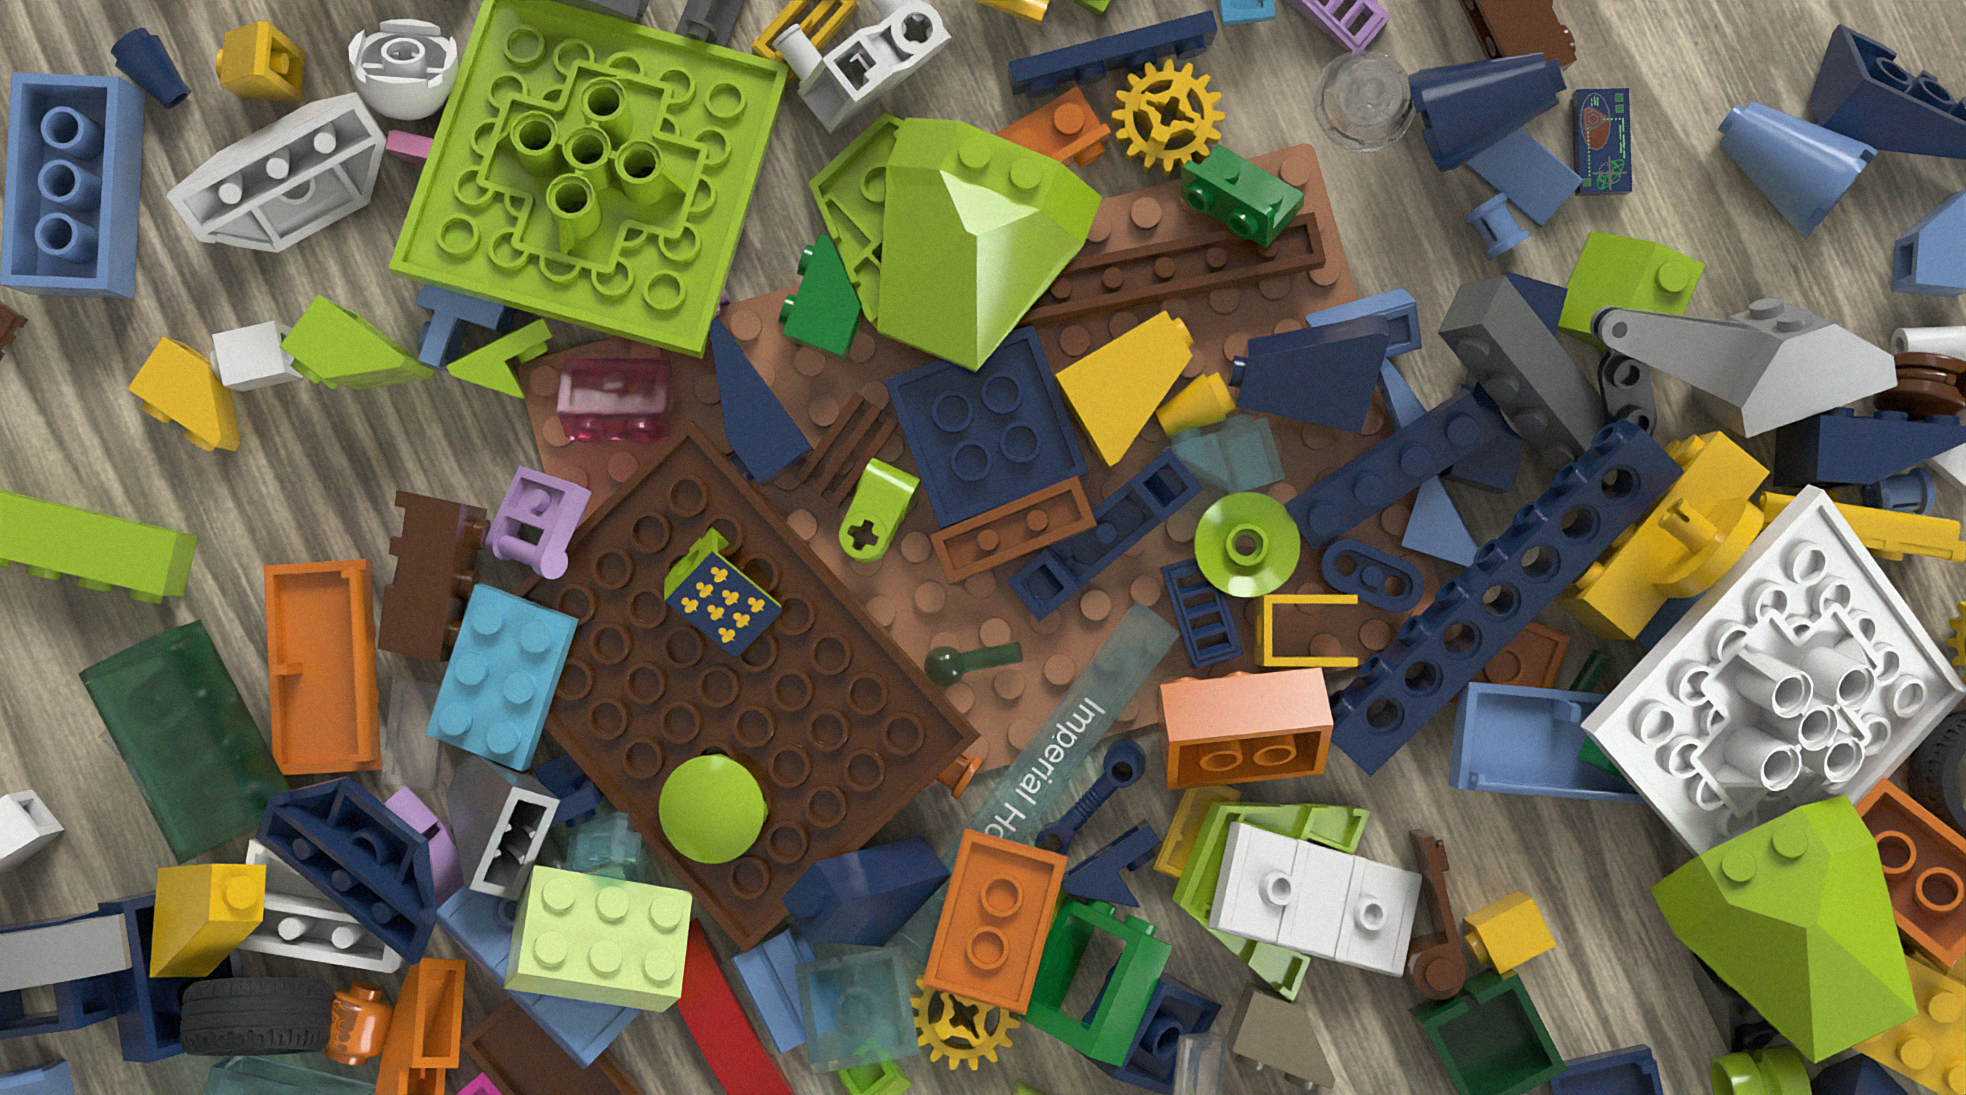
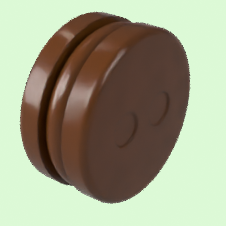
[1872,352,1966,426]

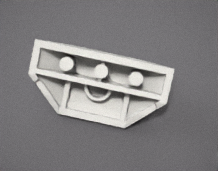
[166,92,386,253]

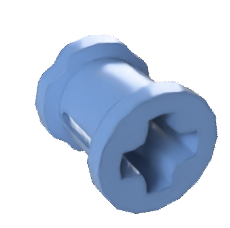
[1463,191,1531,261]
[1862,467,1935,515]

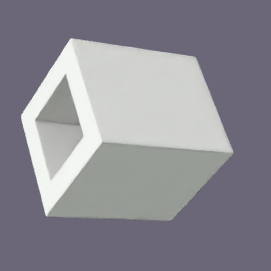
[210,321,303,392]

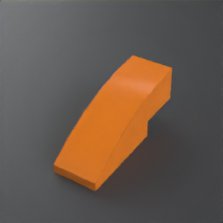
[375,958,466,1095]

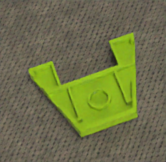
[809,112,904,329]
[1172,801,1371,1001]

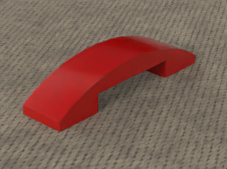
[676,917,796,1095]

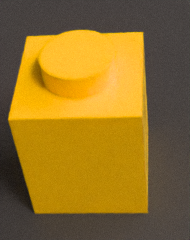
[1463,890,1557,974]

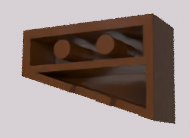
[377,490,491,662]

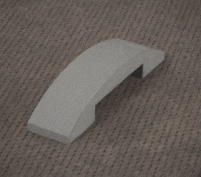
[0,913,132,992]

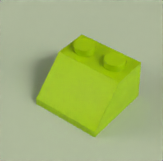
[1557,231,1706,366]
[279,294,435,390]

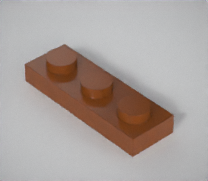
[930,476,1098,585]

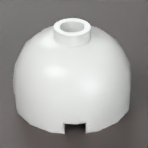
[348,19,459,121]

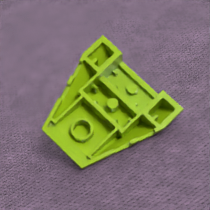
[877,118,1102,372]
[1649,794,1919,1064]

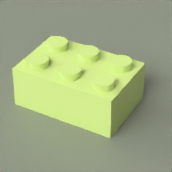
[503,865,693,1012]

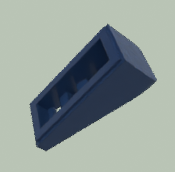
[1160,557,1244,669]

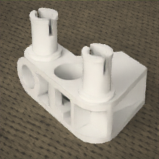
[772,0,952,135]

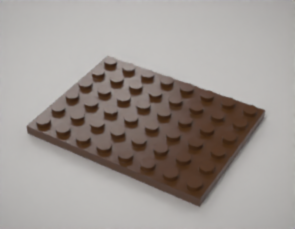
[510,420,981,954]

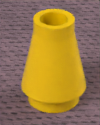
[1155,371,1237,438]

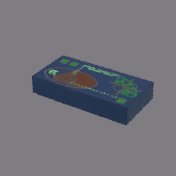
[1572,88,1632,196]

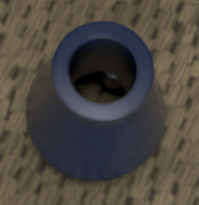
[111,27,191,109]

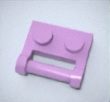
[485,465,592,579]

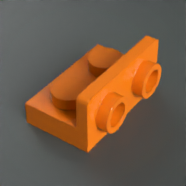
[994,85,1111,168]

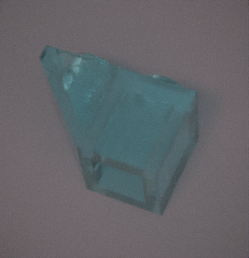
[1160,412,1286,496]
[565,813,648,882]

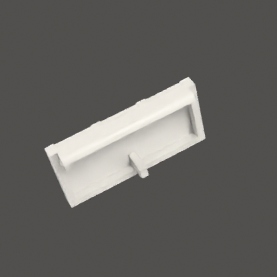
[1208,822,1422,978]

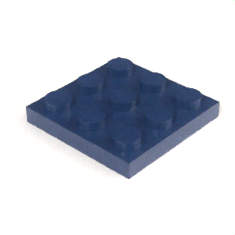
[885,325,1089,529]

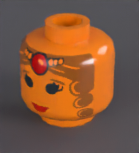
[324,981,395,1065]

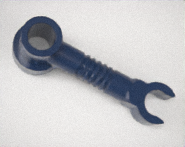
[1035,739,1146,855]

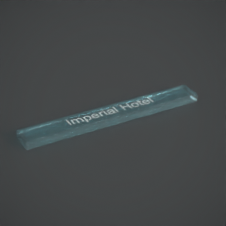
[889,600,1181,967]

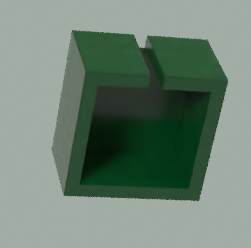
[1408,968,1567,1095]

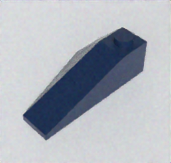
[1809,24,1966,160]

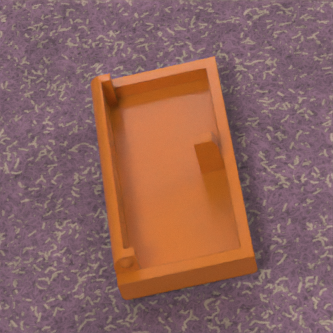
[264,559,383,776]

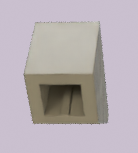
[1225,981,1335,1091]

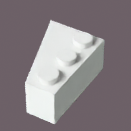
[236,838,408,973]

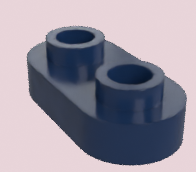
[1318,539,1424,613]

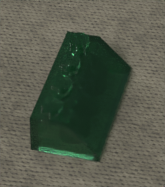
[78,619,291,866]

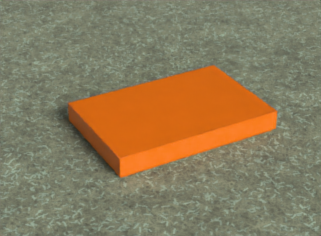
[922,828,1068,1015]

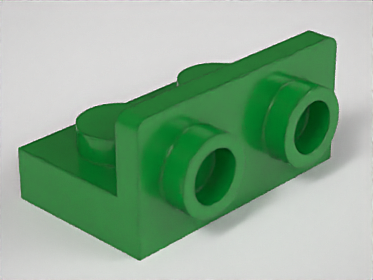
[1181,144,1305,248]

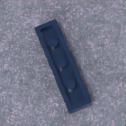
[1008,10,1218,98]
[1283,388,1497,552]

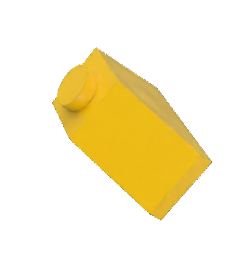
[216,21,306,103]

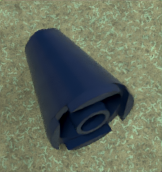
[1408,52,1567,172]

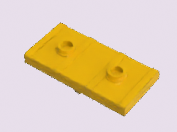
[1748,489,1966,563]

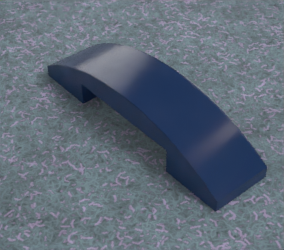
[1006,447,1204,622]

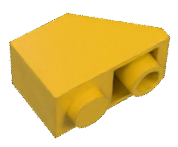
[127,336,241,452]

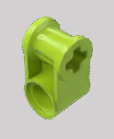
[839,457,921,563]

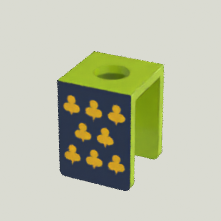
[664,526,782,657]

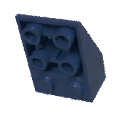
[1773,407,1966,490]

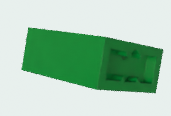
[1014,896,1173,1067]

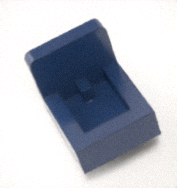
[535,753,604,828]

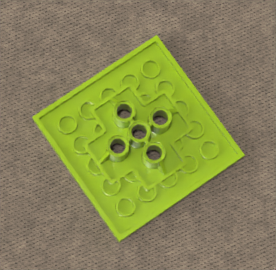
[388,0,791,359]

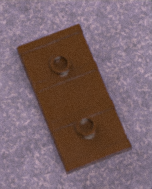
[460,997,647,1095]

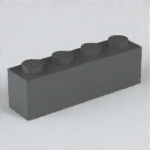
[1438,275,1607,471]

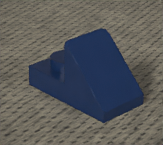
[1061,819,1161,908]

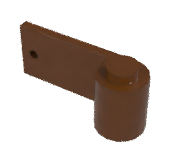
[1403,829,1466,1000]

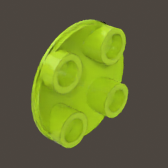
[659,754,768,864]

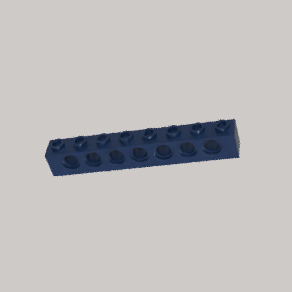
[1328,417,1684,777]

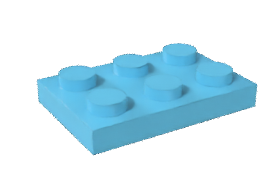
[425,584,579,771]

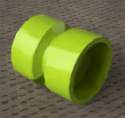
[1709,1043,1812,1095]

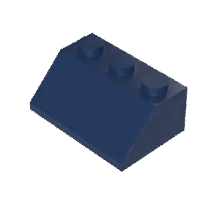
[97,890,244,1063]

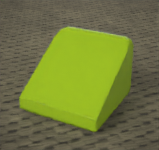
[833,1035,912,1095]

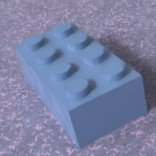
[0,72,145,299]

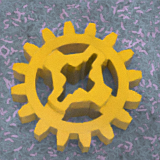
[1110,59,1225,177]
[907,974,1021,1071]

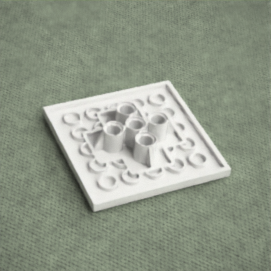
[1580,484,1966,857]

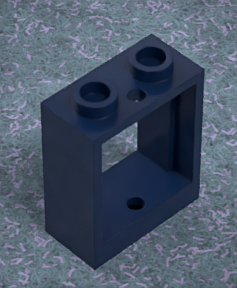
[0,910,117,1039]

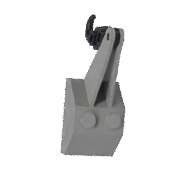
[1590,298,1898,490]

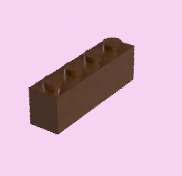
[1458,0,1577,72]

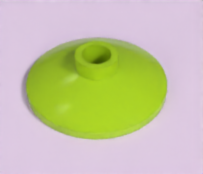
[1194,492,1301,598]

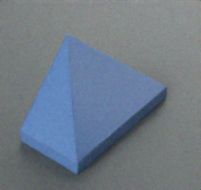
[1401,473,1479,567]

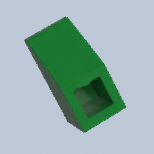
[778,234,864,362]

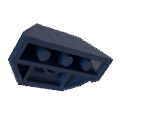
[255,776,437,966]

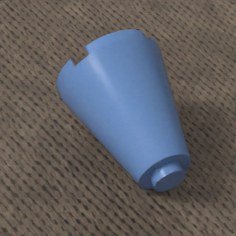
[1717,101,1878,239]

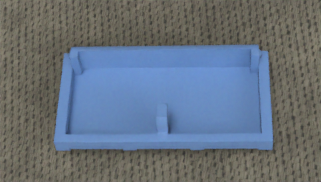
[1449,681,1647,804]
[436,864,643,1070]

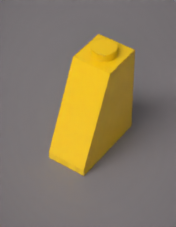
[1054,310,1194,470]
[149,864,266,977]

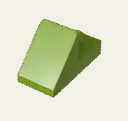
[446,316,554,399]

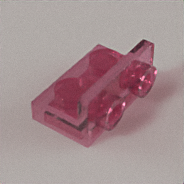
[557,358,672,443]

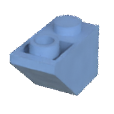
[1891,188,1966,297]

